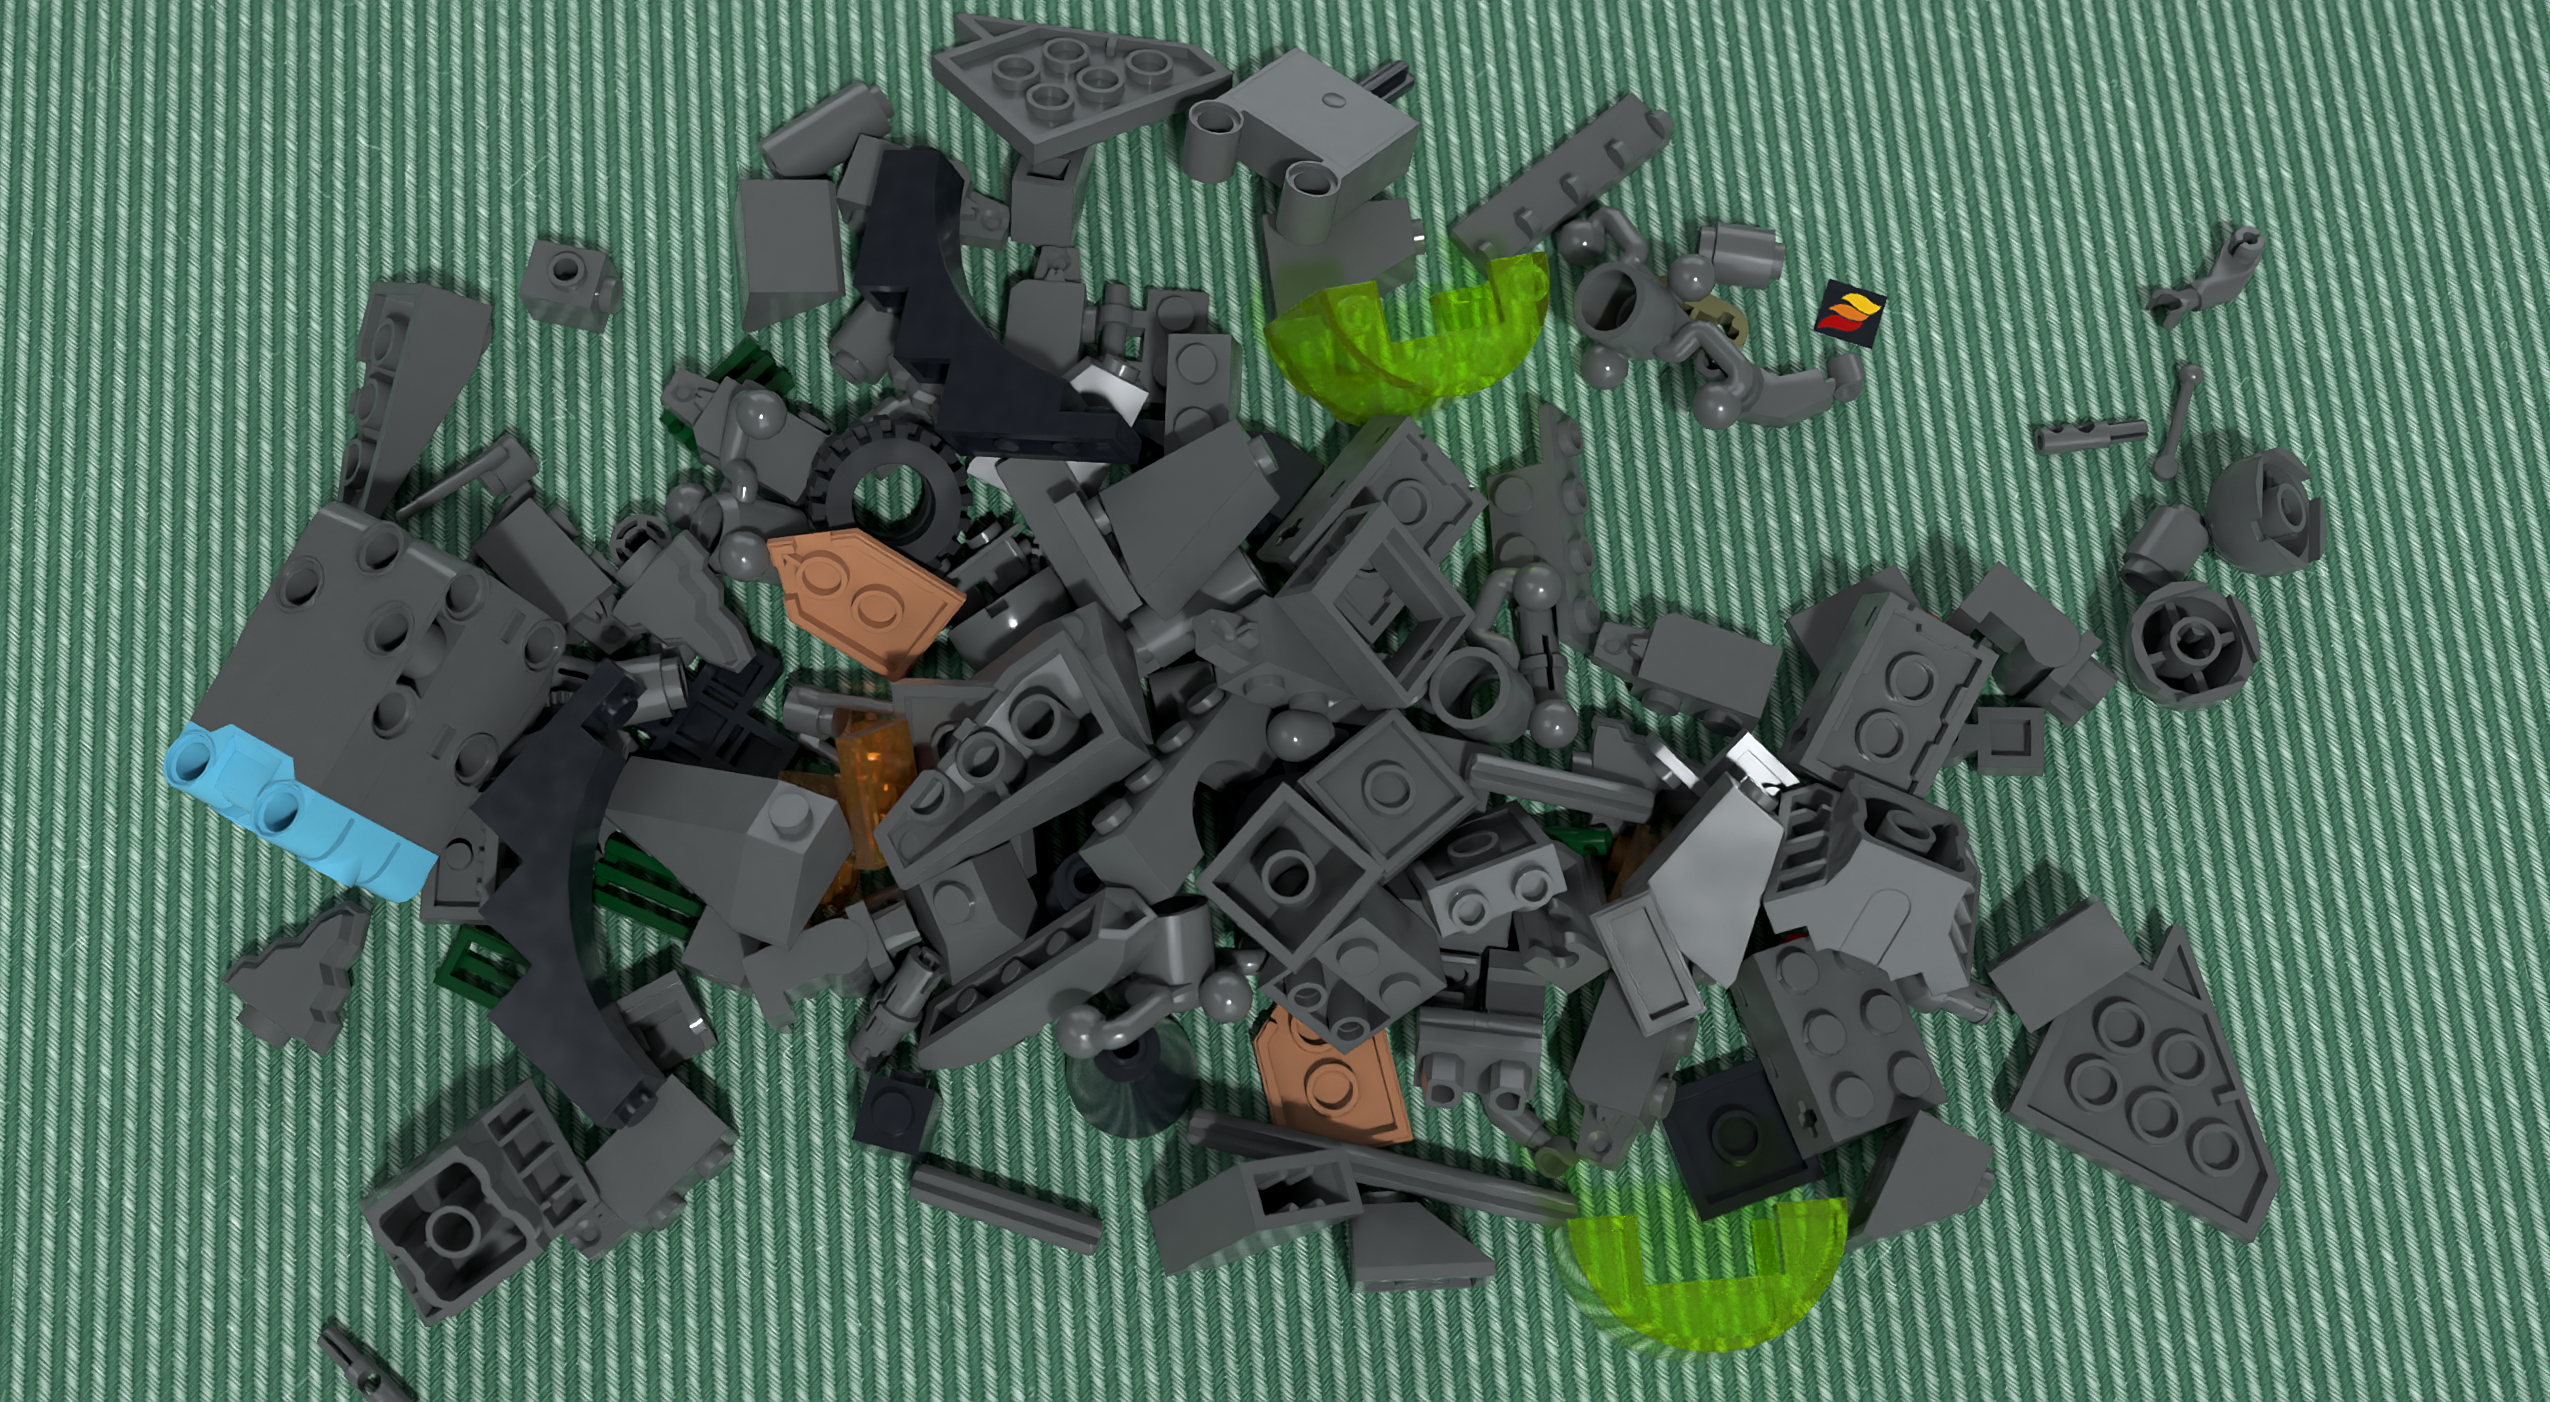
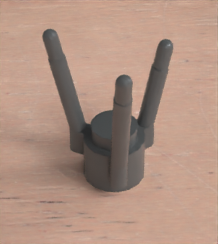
[396,434,539,566]
[782,681,902,803]

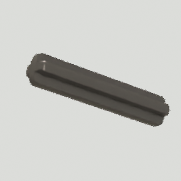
[1465,752,1655,824]
[909,1164,1103,1256]

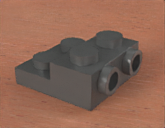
[1404,799,1568,938]

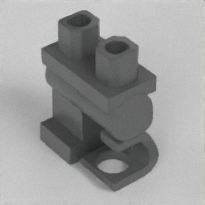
[1945,561,2119,729]
[739,900,925,1034]
[1413,949,1546,1117]

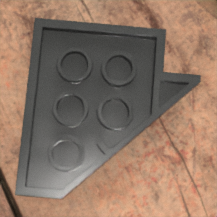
[932,13,1233,165]
[2003,923,2281,1244]

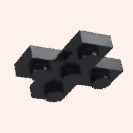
[631,646,804,782]

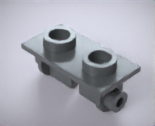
[927,520,1037,632]

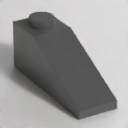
[1011,144,1097,248]

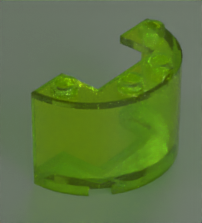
[1262,250,1550,427]
[1550,1197,1848,1363]

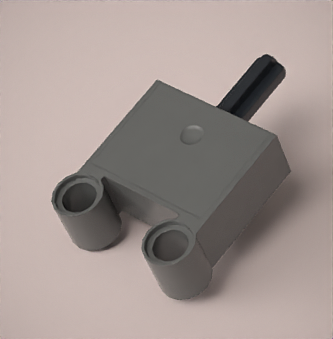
[1180,47,1420,246]

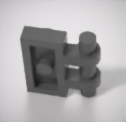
[1094,284,1210,413]

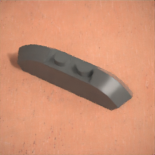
[917,887,1157,1070]

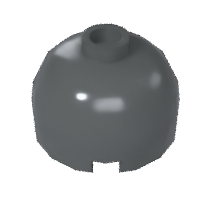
[2204,447,2327,577]
[946,565,1075,672]
[2121,580,2260,713]

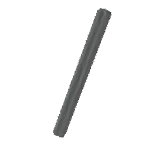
[1186,1107,1578,1231]

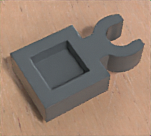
[1941,707,2044,777]

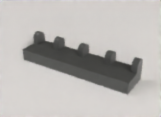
[1450,92,1674,282]

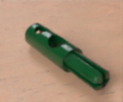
[1540,827,1613,857]

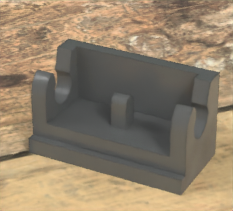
[1512,840,1612,994]
[1984,893,2144,1034]
[615,970,719,1074]

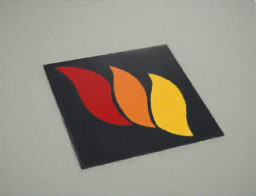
[1813,279,1888,350]

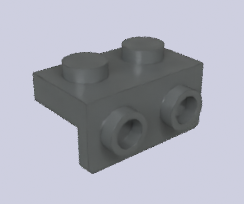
[419,793,516,925]

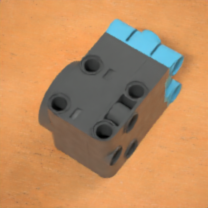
[163,501,567,903]

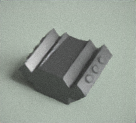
[1763,772,1982,997]
[357,1077,601,1327]

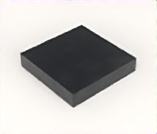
[1657,1058,1826,1225]

